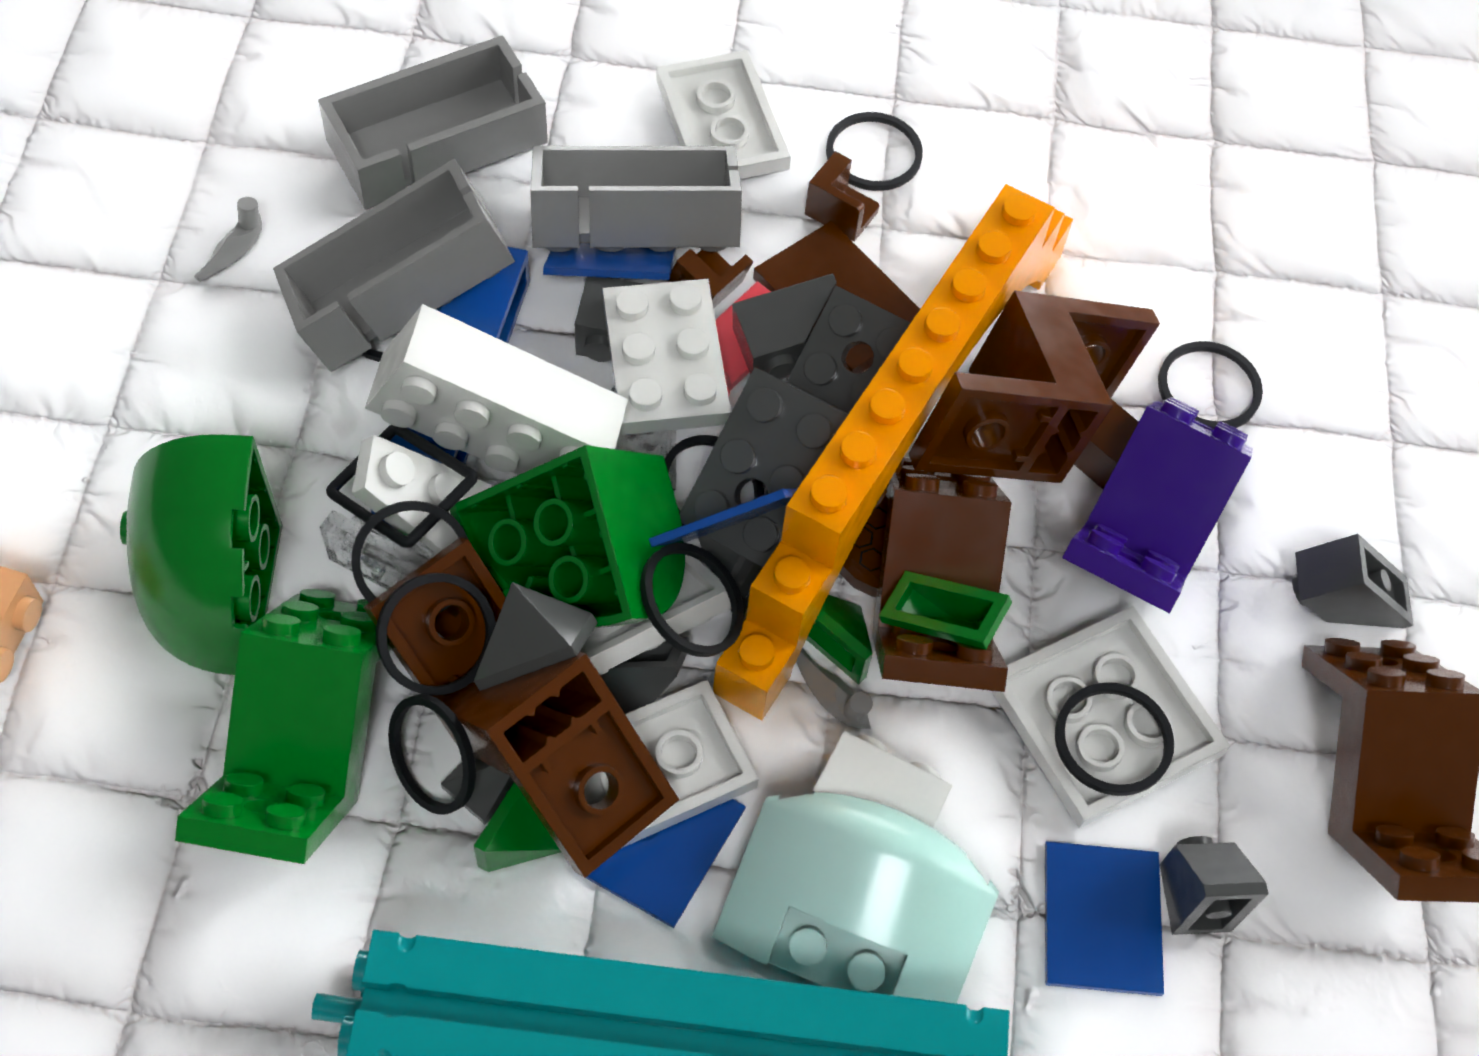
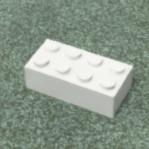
[365,304,628,475]

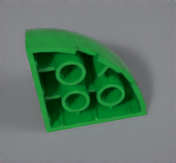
[120,434,283,675]
[450,445,685,627]

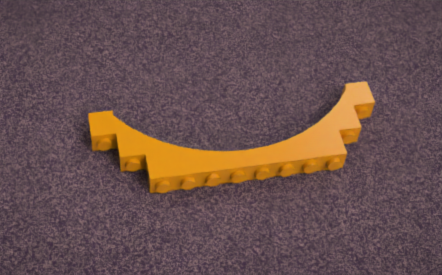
[713,184,1073,721]

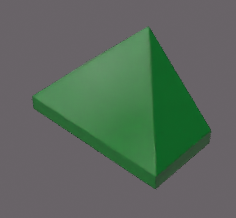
[879,571,1012,650]
[806,594,873,685]
[474,782,561,872]

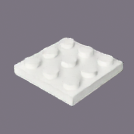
[992,605,1230,829]

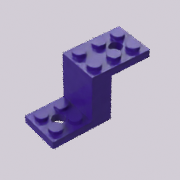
[1062,397,1253,614]

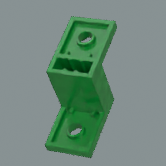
[175,589,391,864]

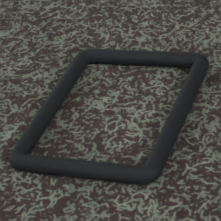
[326,425,478,548]

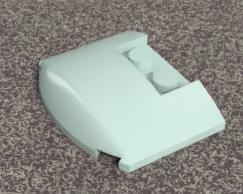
[712,792,999,1003]

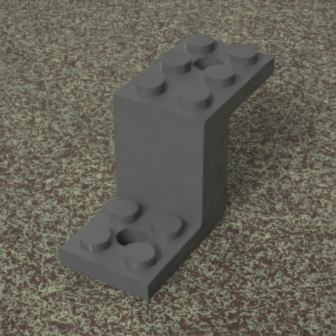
[680,286,910,567]

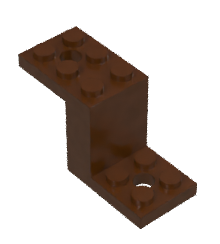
[908,290,1160,483]
[872,458,1012,692]
[363,538,679,878]
[1302,638,1479,903]

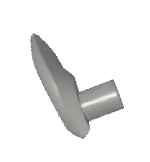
[194,197,262,282]
[796,648,873,729]

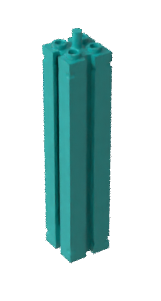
[311,929,1010,1056]

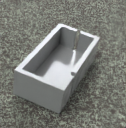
[318,35,548,210]
[530,146,742,252]
[273,158,515,372]

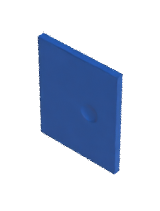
[543,243,677,280]
[649,488,798,547]
[574,799,746,929]
[1045,841,1164,996]

